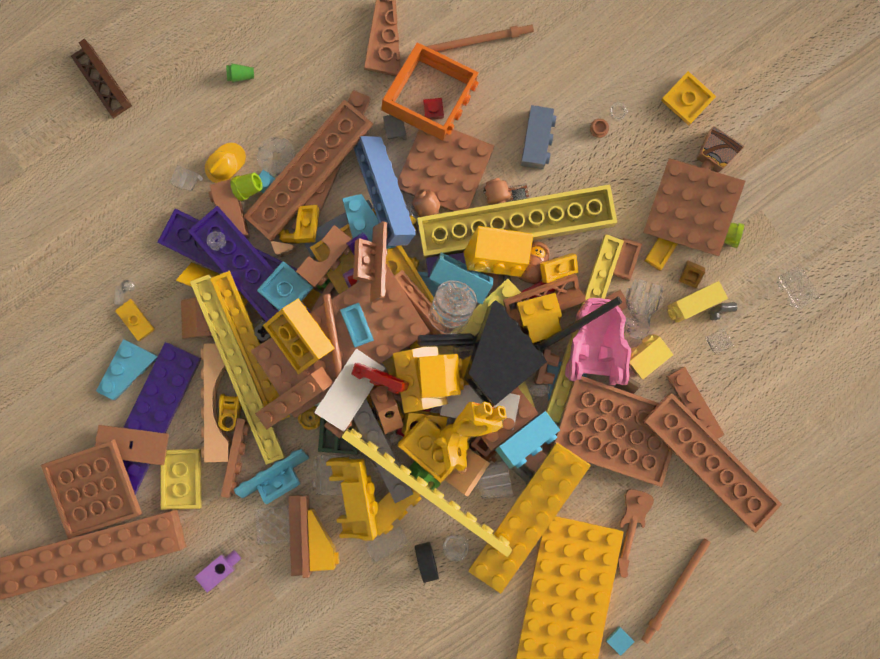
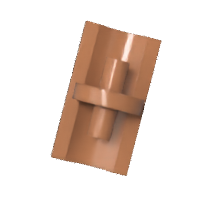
[533,349,560,385]

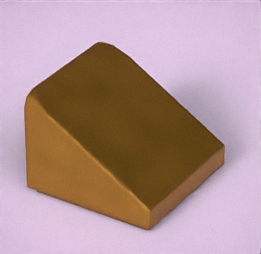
[679,260,705,289]

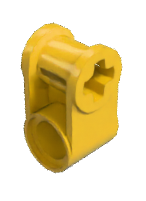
[218,394,242,432]

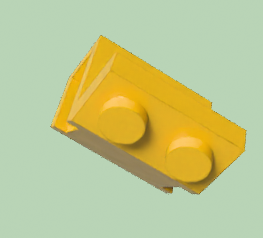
[517,293,564,345]
[417,354,464,398]

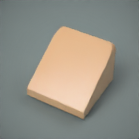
[271,241,297,257]

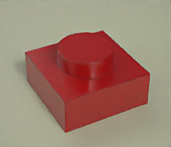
[423,98,444,120]

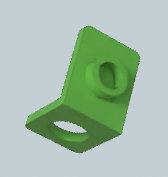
[408,461,441,490]

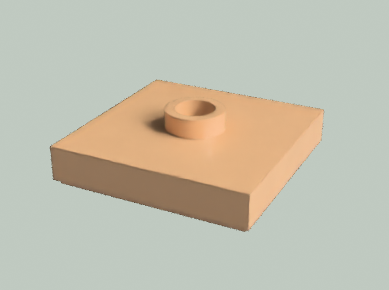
[444,449,490,497]

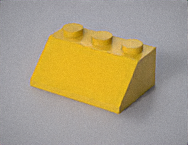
[464,226,533,277]
[263,298,335,375]
[393,347,448,413]

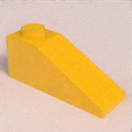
[308,508,339,571]

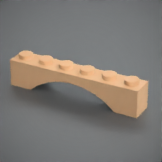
[201,343,232,462]

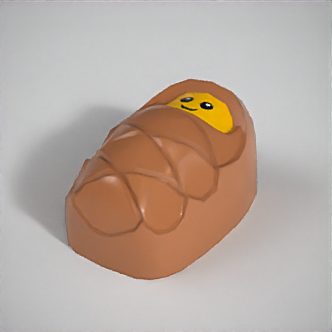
[519,241,550,284]

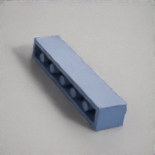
[354,136,416,246]

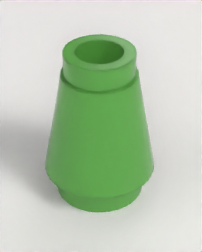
[226,63,254,83]

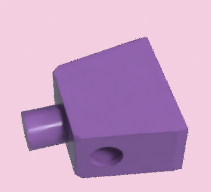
[195,550,242,593]

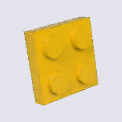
[661,71,716,126]

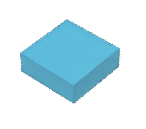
[606,626,635,656]

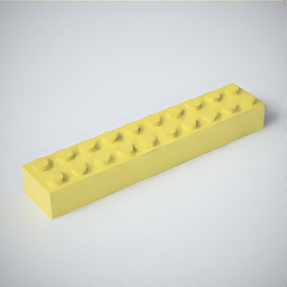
[417,185,617,260]

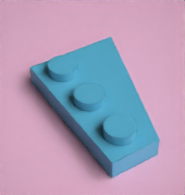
[96,339,158,400]

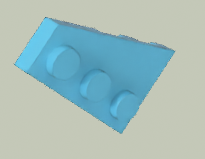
[342,194,396,249]

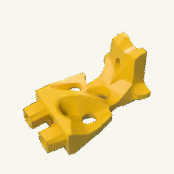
[435,402,506,471]

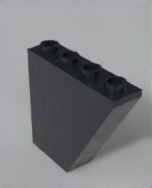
[464,300,547,407]

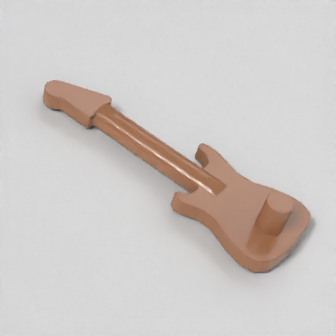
[618,489,654,578]

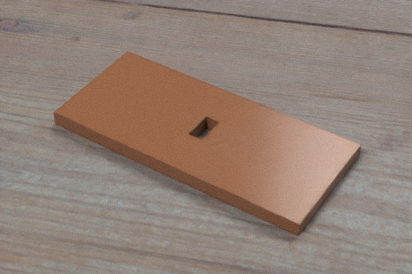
[95,425,169,465]

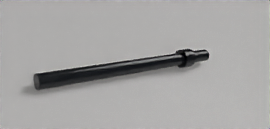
[534,296,622,353]

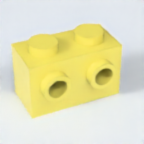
[629,334,673,379]

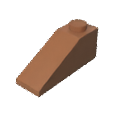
[208,179,250,238]

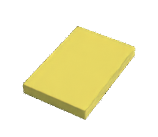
[160,449,202,510]

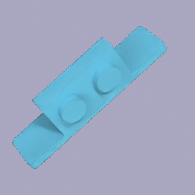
[234,449,309,504]

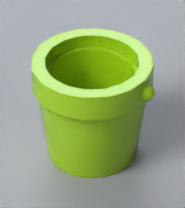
[230,172,263,201]
[724,223,744,248]

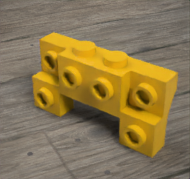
[326,457,378,541]

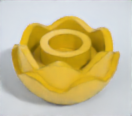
[298,406,321,430]

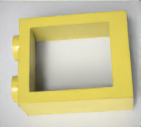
[667,281,728,323]

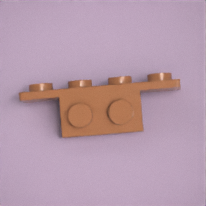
[353,221,388,303]

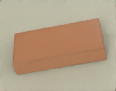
[613,238,642,281]

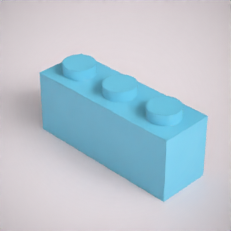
[429,252,493,304]
[495,411,560,469]

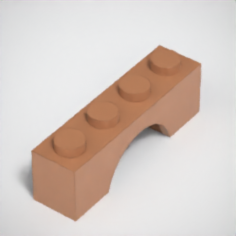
[255,367,333,430]

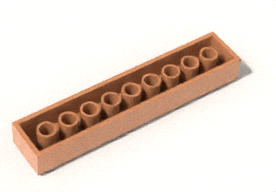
[0,509,187,600]

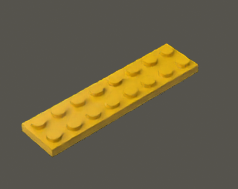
[468,442,590,594]

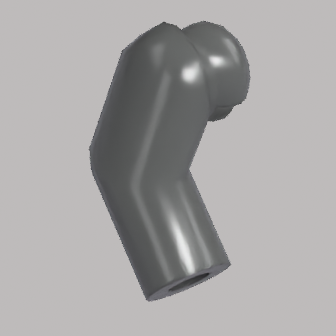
[708,302,738,321]

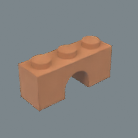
[296,225,352,287]

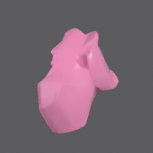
[565,298,631,385]

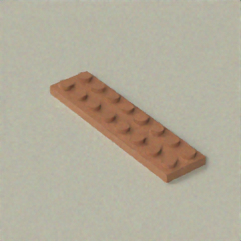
[244,100,373,241]
[643,393,782,533]

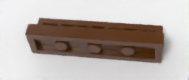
[71,38,132,118]

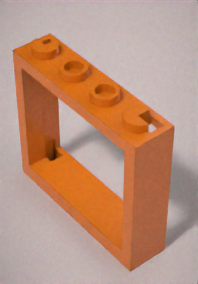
[381,42,479,141]

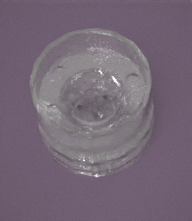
[428,280,477,334]

